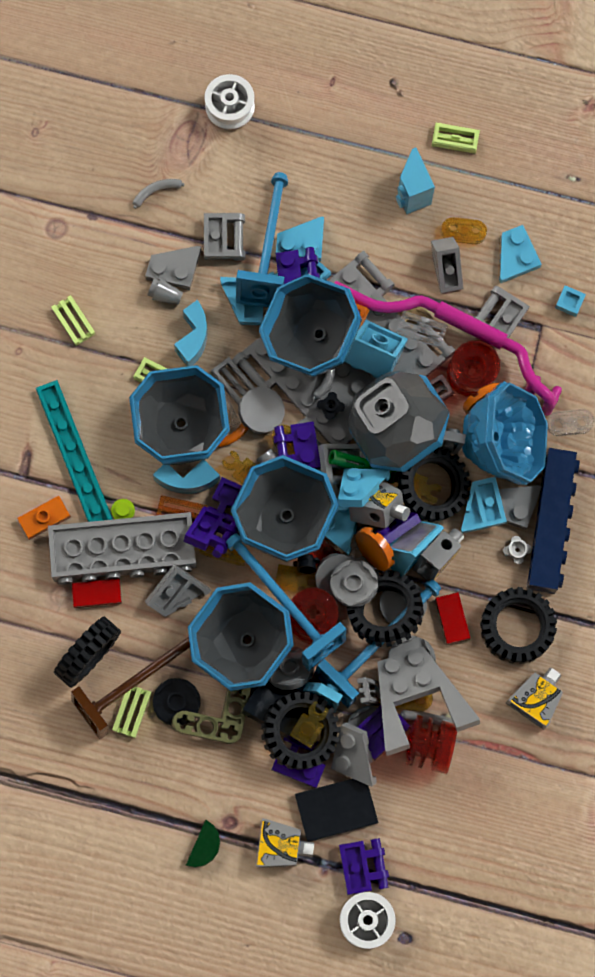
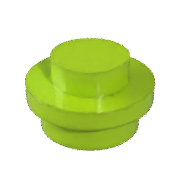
[111,499,135,519]

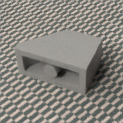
[431,237,463,293]

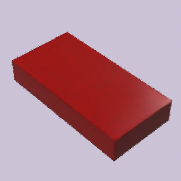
[72,579,122,608]
[435,592,470,645]

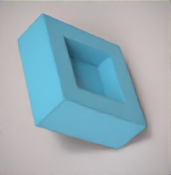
[555,286,586,317]

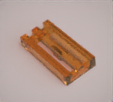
[156,495,207,523]

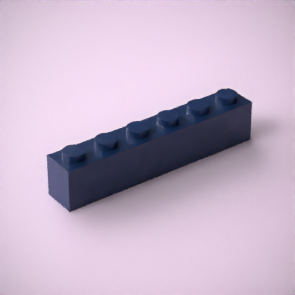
[526,448,580,594]

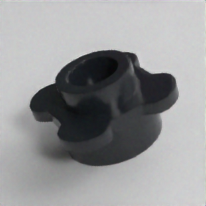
[317,392,345,420]
[293,554,320,574]

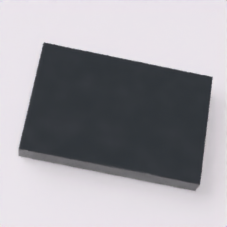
[242,681,320,749]
[295,779,379,842]

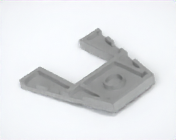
[377,646,480,756]

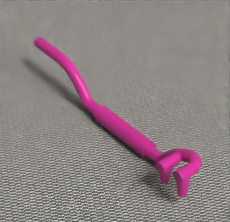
[335,281,562,416]

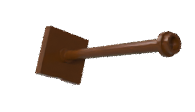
[71,637,190,740]

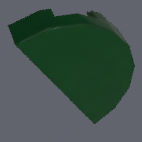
[186,820,220,868]

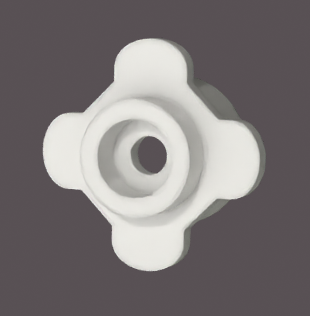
[503,536,532,564]

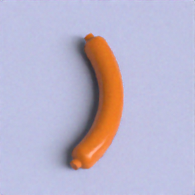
[218,423,248,448]

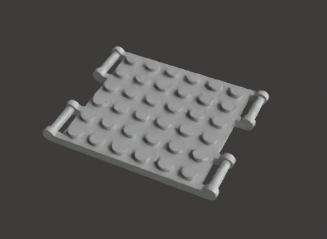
[232,251,456,451]

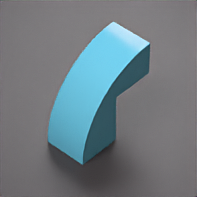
[174,300,208,366]
[153,460,220,494]

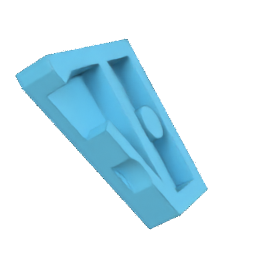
[499,225,542,283]
[220,277,263,325]
[338,468,390,507]

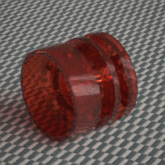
[447,341,500,397]
[290,587,339,644]
[405,715,457,775]

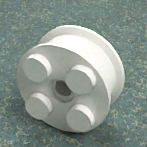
[205,74,255,129]
[340,892,396,949]

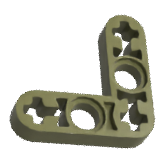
[171,688,251,744]

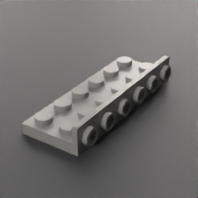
[48,512,197,585]

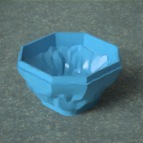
[462,381,548,485]

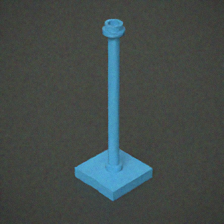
[236,172,288,308]
[226,533,347,671]
[314,579,441,708]

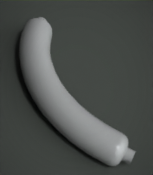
[133,179,184,209]
[312,369,335,400]
[399,710,455,729]

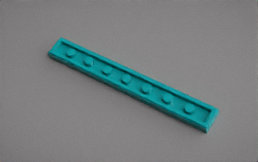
[36,380,113,522]

